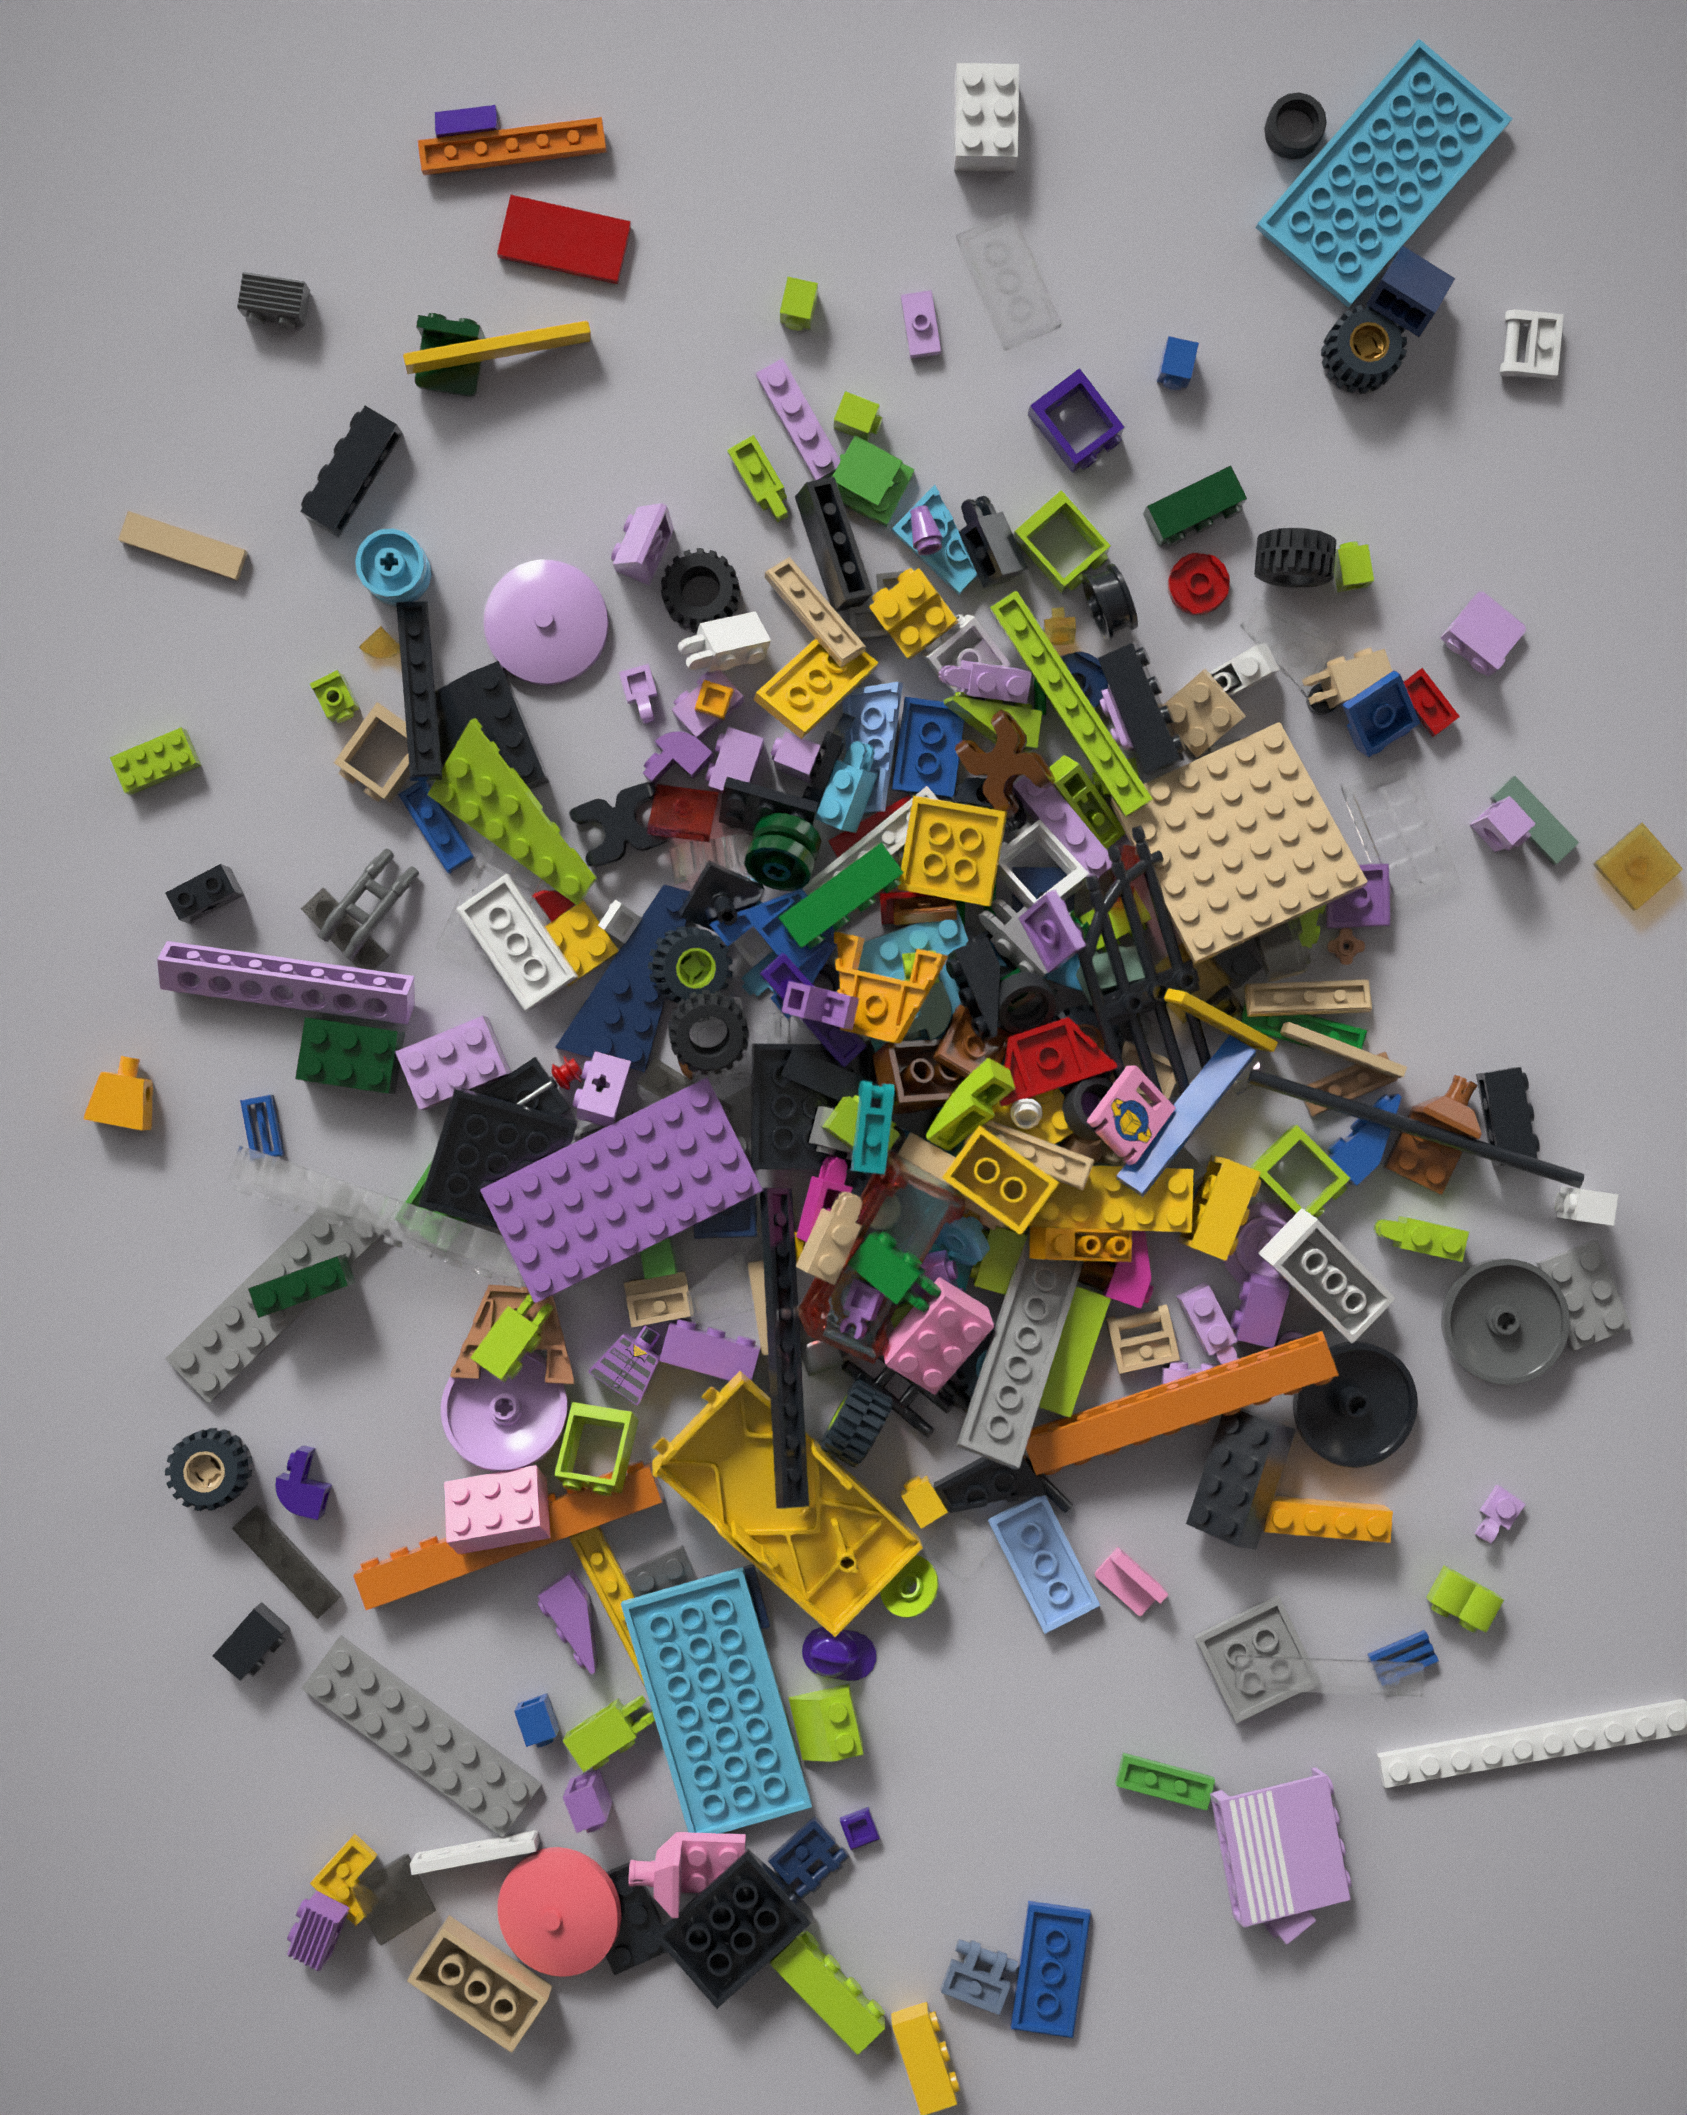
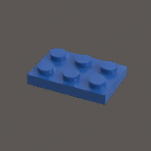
[892,697,964,799]

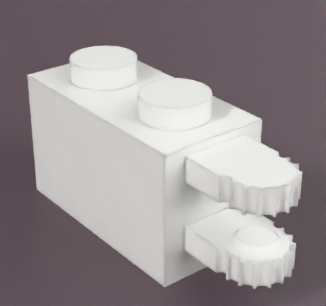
[678,611,771,672]

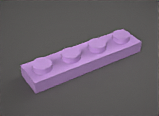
[756,358,840,480]

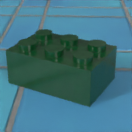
[295,1017,405,1094]

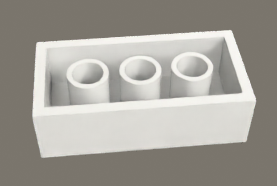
[1258,1208,1396,1344]

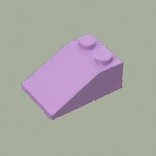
[611,503,674,586]

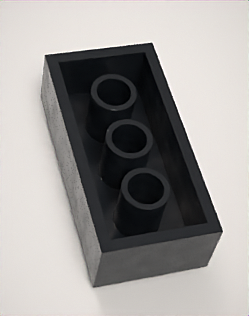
[1186,1408,1296,1550]

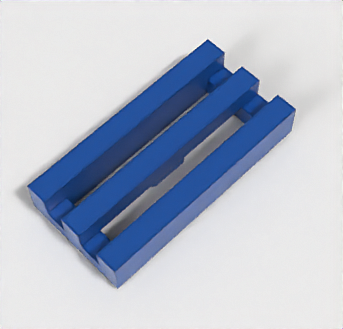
[240,1095,285,1162]
[1367,1630,1439,1686]

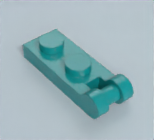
[851,1081,894,1174]

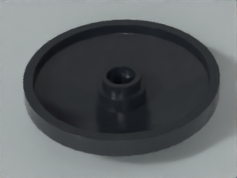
[1293,1341,1418,1468]

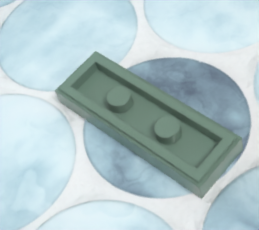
[1490,776,1579,865]

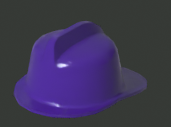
[802,1627,876,1681]

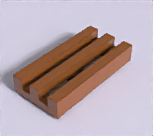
[893,896,957,925]

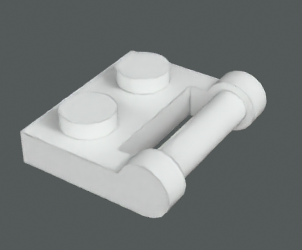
[1499,309,1564,379]

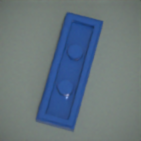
[398,781,475,874]

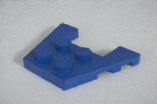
[710,888,837,1019]

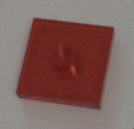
[647,784,719,842]

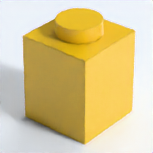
[901,1475,948,1529]

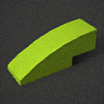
[926,1058,1015,1151]

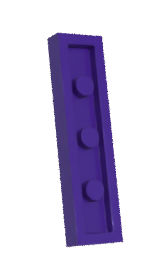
[759,953,867,1067]

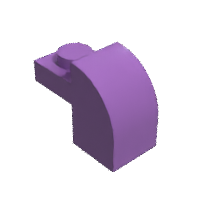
[643,731,714,784]
[781,981,859,1029]

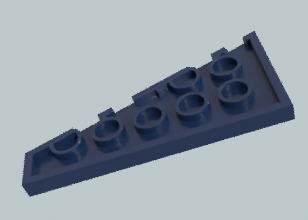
[555,884,690,1072]

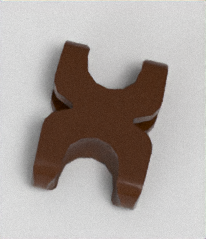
[955,710,1055,818]

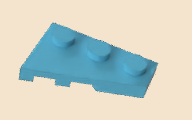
[892,485,978,595]

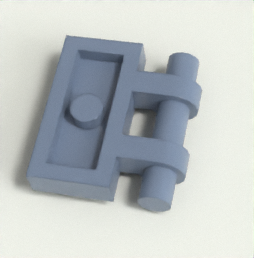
[940,1939,1018,2015]

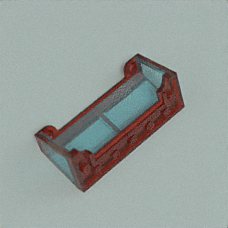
[799,1150,966,1364]

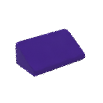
[435,105,499,138]

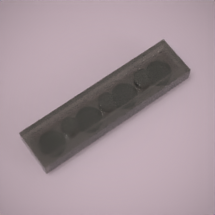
[232,1505,342,1619]

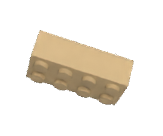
[407,1915,552,2053]

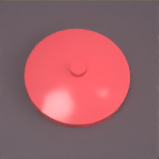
[498,1847,621,1977]

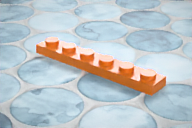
[418,117,607,175]

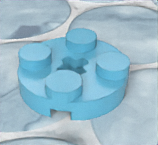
[929,1208,990,1266]

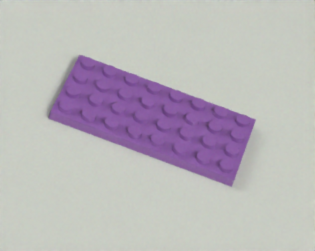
[480,1078,763,1303]

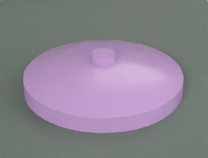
[484,560,609,686]
[441,1351,568,1472]

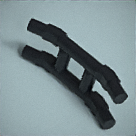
[841,1335,954,1438]

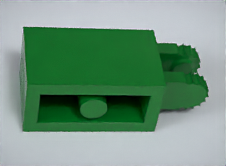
[847,1231,942,1312]

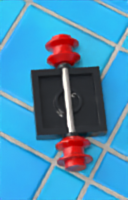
[483,1056,583,1116]

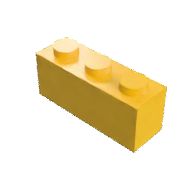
[891,2002,961,2115]

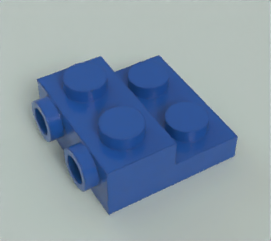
[1342,670,1420,758]

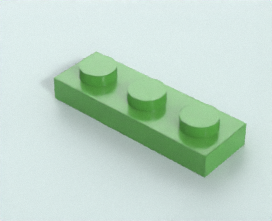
[1115,1752,1215,1811]

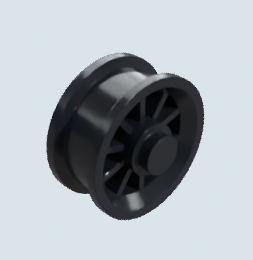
[1082,563,1138,640]

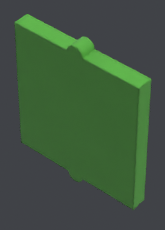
[832,435,903,507]

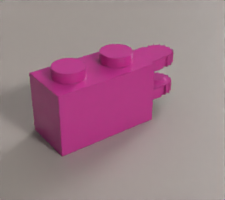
[796,1155,852,1242]

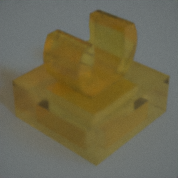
[1043,607,1076,646]

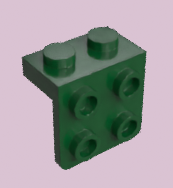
[414,313,486,397]

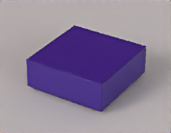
[839,1807,880,1850]

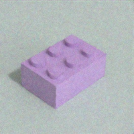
[396,1016,511,1110]

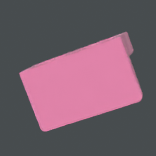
[1094,1547,1169,1616]

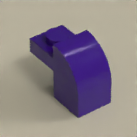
[275,1445,332,1520]

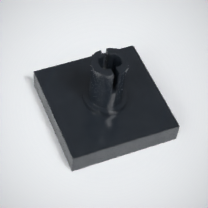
[679,860,765,932]

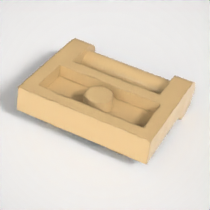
[1105,1304,1180,1374]

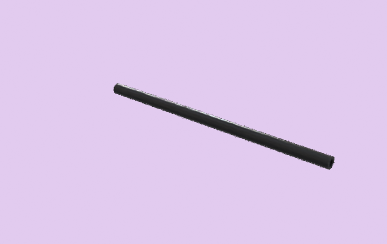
[1248,1068,1584,1188]

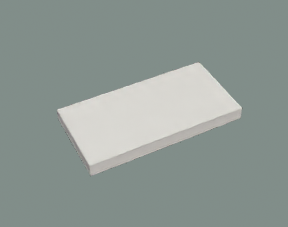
[456,874,578,1012]

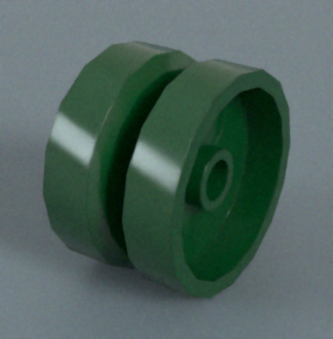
[744,813,822,891]

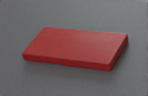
[497,194,632,285]

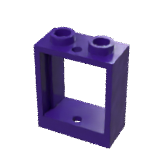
[1028,368,1125,473]

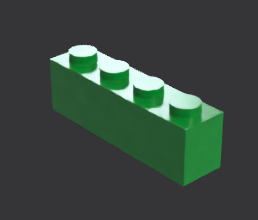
[779,842,904,950]

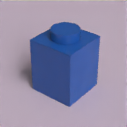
[1156,336,1199,390]
[514,1693,560,1748]

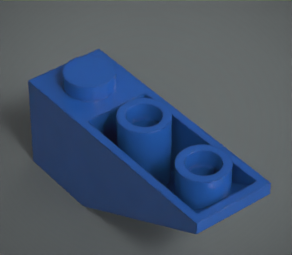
[1328,1094,1402,1186]

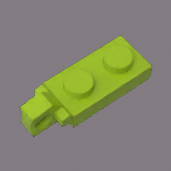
[727,435,788,523]

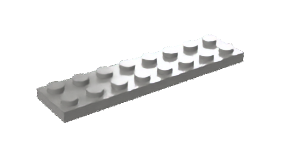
[165,1183,390,1403]
[957,1226,1083,1469]
[301,1635,541,1837]

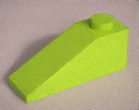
[1049,755,1126,850]

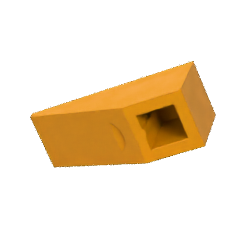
[1029,1227,1132,1262]

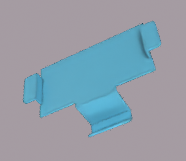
[741,951,778,997]

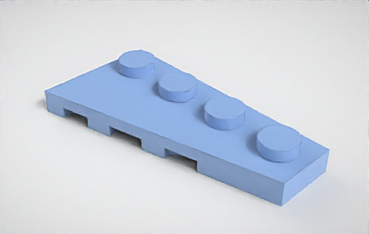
[842,682,903,814]

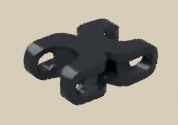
[569,782,673,868]

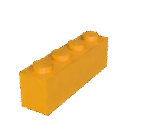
[1263,1496,1393,1543]

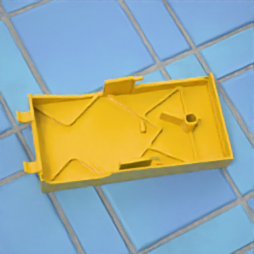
[652,1370,923,1637]

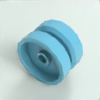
[355,528,432,606]

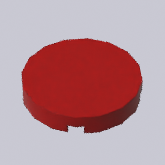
[1167,552,1230,615]

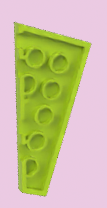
[427,718,597,905]

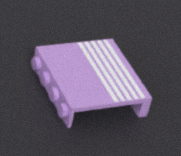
[1210,1767,1351,1927]

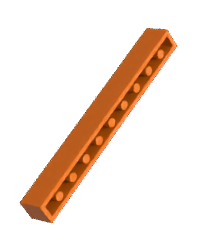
[1026,1331,1338,1475]
[353,1460,664,1611]

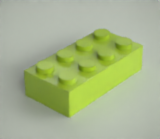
[110,727,202,795]

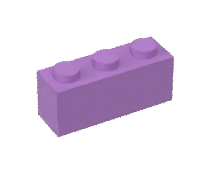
[659,1319,761,1381]

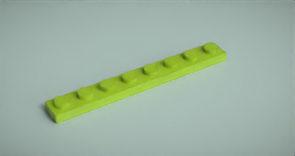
[990,590,1153,818]

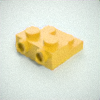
[869,568,959,660]

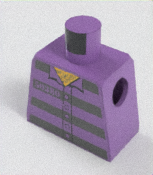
[588,1325,660,1405]

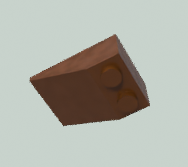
[872,1039,966,1114]

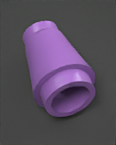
[910,505,943,556]

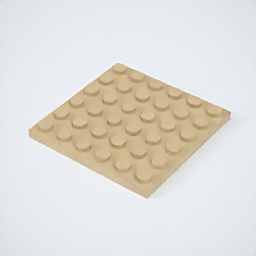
[1110,722,1368,965]

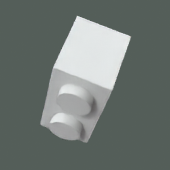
[1554,1187,1618,1226]

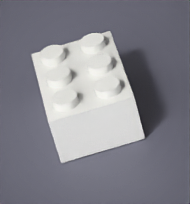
[954,63,1019,172]

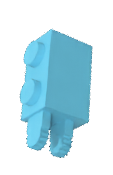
[815,741,878,833]

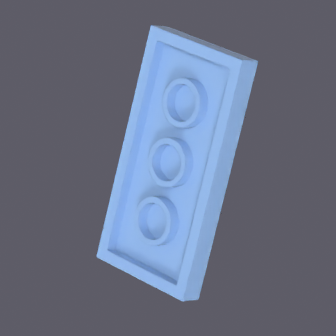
[988,1496,1101,1634]

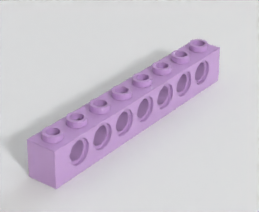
[157,941,415,1024]

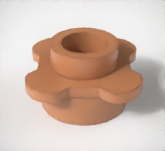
[1327,928,1365,965]

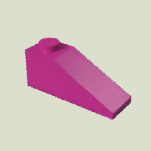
[1102,1230,1154,1309]

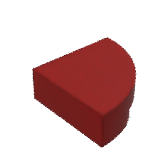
[532,890,575,922]

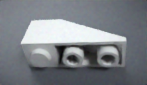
[1177,643,1280,698]

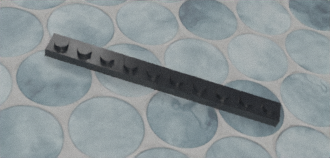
[760,1188,809,1509]

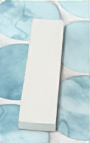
[410,1830,540,1875]

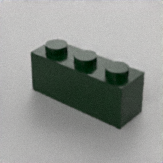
[1143,465,1247,547]
[248,1253,356,1318]

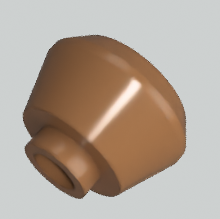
[1060,1133,1102,1164]

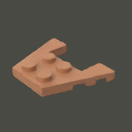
[450,1285,575,1385]

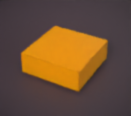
[694,680,734,721]

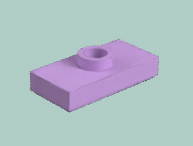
[901,290,941,359]

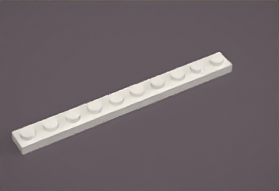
[1377,1699,1687,1788]

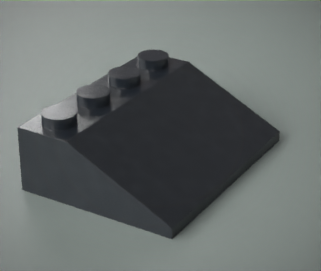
[435,661,550,790]
[654,1849,813,2009]

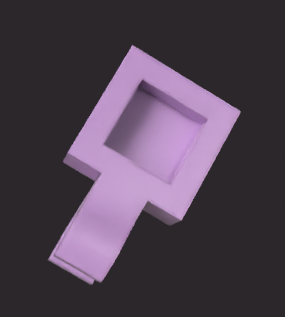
[619,664,658,724]
[1475,1485,1525,1544]

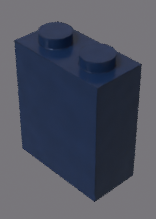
[1366,246,1455,337]

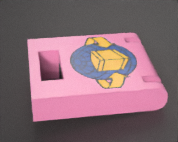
[1087,1065,1175,1165]

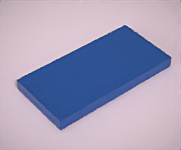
[1010,1901,1091,2038]

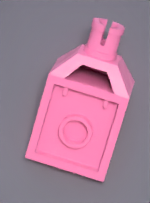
[629,1832,746,1918]

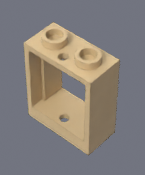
[333,702,410,803]

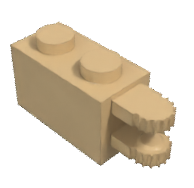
[1302,647,1392,709]
[796,1191,863,1285]

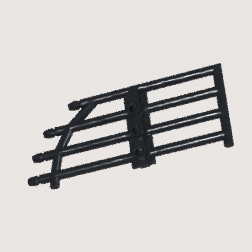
[1074,825,1211,1105]

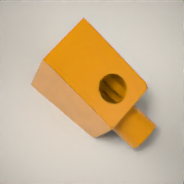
[83,1056,153,1130]

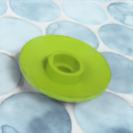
[880,1555,939,1618]

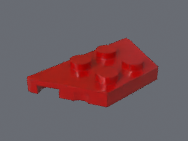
[999,1017,1117,1108]

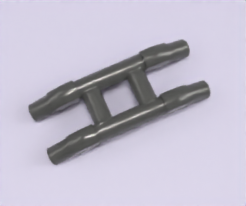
[318,848,419,960]

